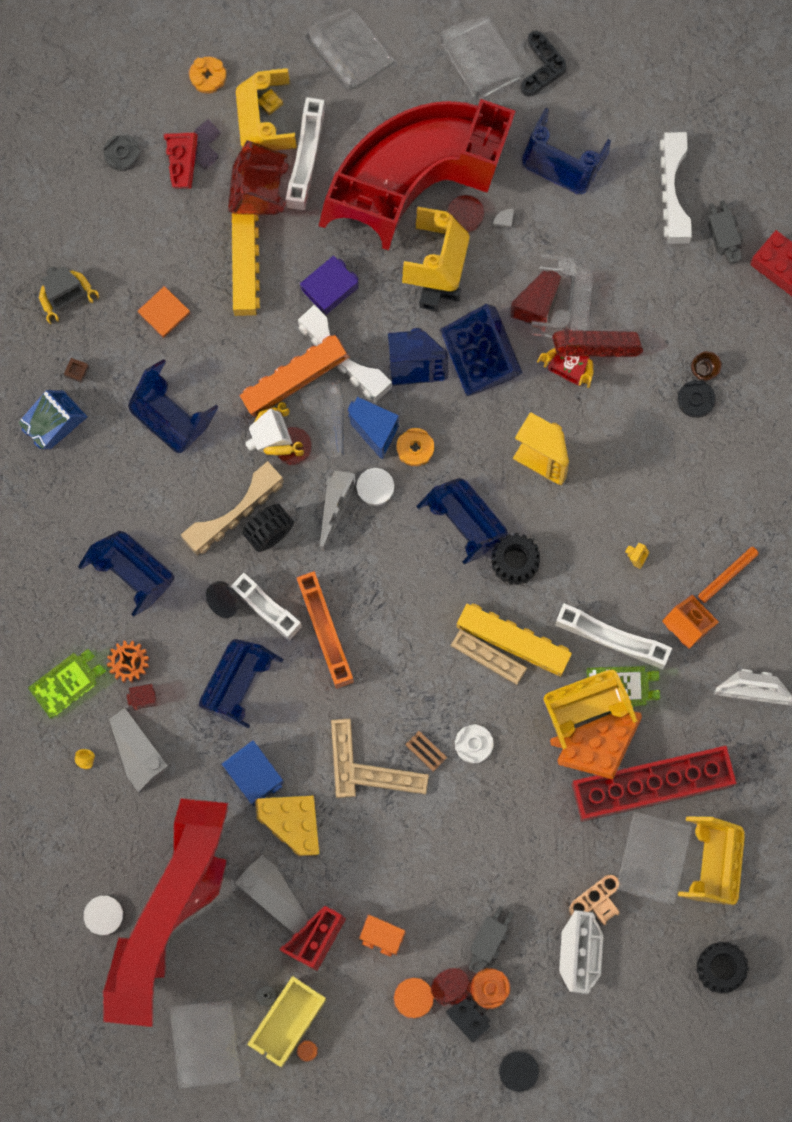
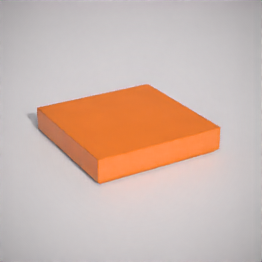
[137,286,190,338]

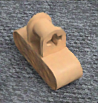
[569,875,620,926]

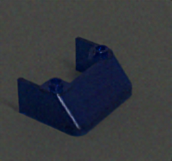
[522,108,611,194]
[388,328,448,386]
[128,359,219,453]
[416,478,508,565]
[78,531,175,617]
[199,639,284,729]

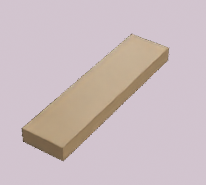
[451,629,527,685]
[331,719,356,798]
[348,763,429,795]

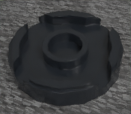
[677,380,715,418]
[206,581,240,618]
[499,1051,539,1092]

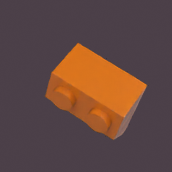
[662,595,719,649]
[359,914,406,957]

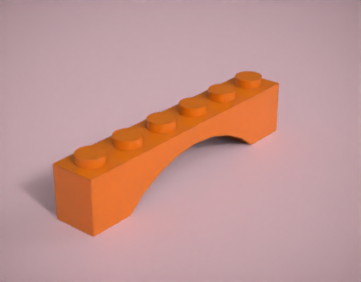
[296,571,354,689]

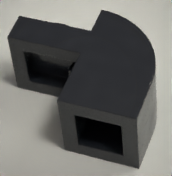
[419,287,461,312]

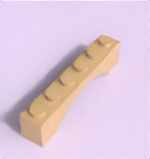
[181,461,284,556]

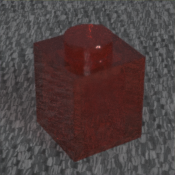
[127,684,157,710]

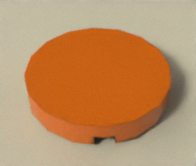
[470,968,510,1009]
[394,978,434,1018]

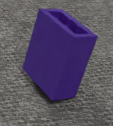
[300,255,359,316]

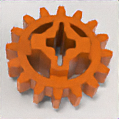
[107,641,150,683]

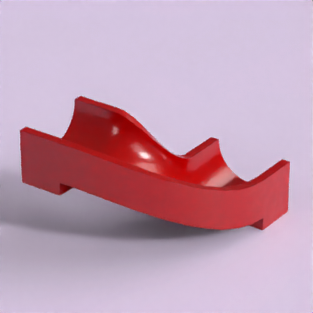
[318,99,516,251]
[103,798,228,1027]

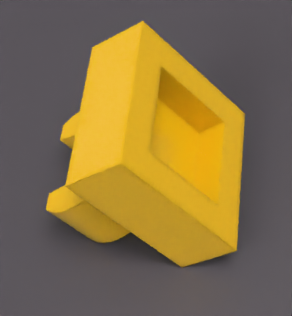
[258,89,283,115]
[625,543,649,569]

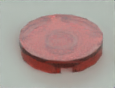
[447,195,484,232]
[277,427,312,465]
[431,968,471,1006]

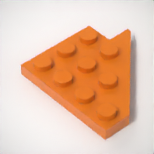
[550,711,642,779]

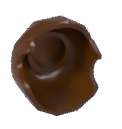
[691,351,722,381]

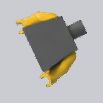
[39,267,99,325]

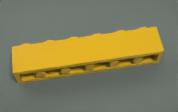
[232,203,260,316]
[457,603,572,677]

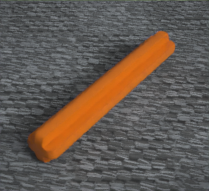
[698,547,759,603]

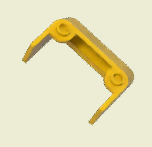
[236,68,297,153]
[402,207,470,291]
[513,412,569,485]
[543,670,637,749]
[678,817,745,905]

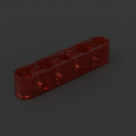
[552,330,643,357]

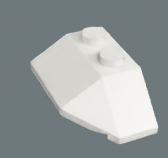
[714,669,792,706]
[559,911,603,994]

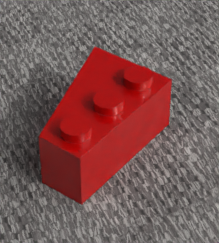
[279,906,346,971]

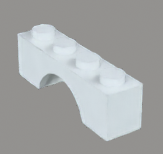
[231,572,302,641]

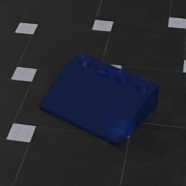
[440,304,523,396]

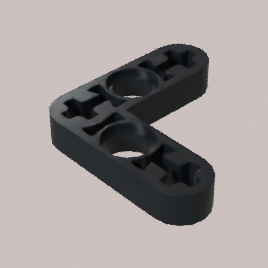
[521,30,566,97]

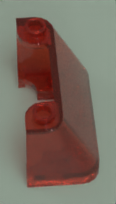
[228,140,289,215]

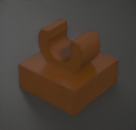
[64,358,89,383]

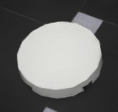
[356,468,394,506]
[455,724,494,764]
[84,896,123,936]

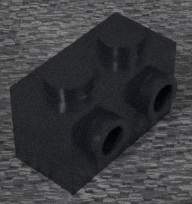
[446,996,490,1043]

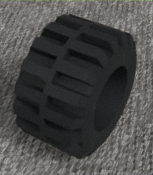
[242,503,294,552]
[492,533,540,585]
[696,941,749,994]

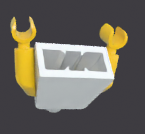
[246,402,304,456]

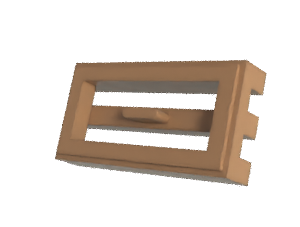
[405,731,447,772]

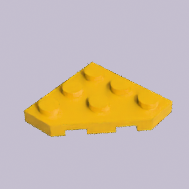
[255,796,319,856]

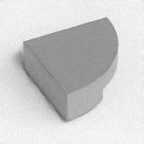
[493,209,514,228]

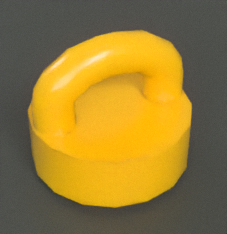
[75,749,95,769]

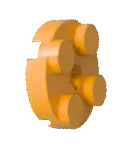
[189,57,226,94]
[396,428,434,466]

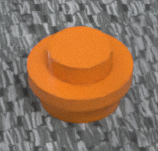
[297,1041,317,1061]

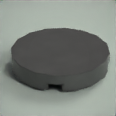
[103,135,140,171]

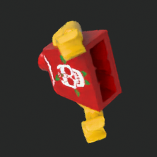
[537,338,594,388]

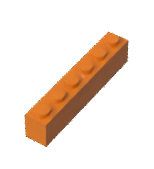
[239,335,350,417]

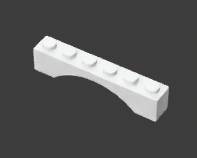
[286,97,325,211]
[660,132,692,244]
[298,305,392,402]
[555,604,672,670]

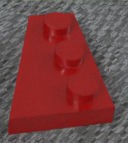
[163,133,198,189]

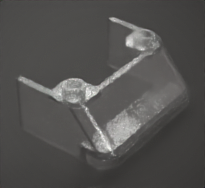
[531,254,594,340]

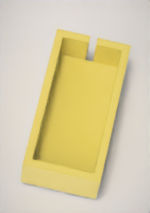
[247,976,327,1068]

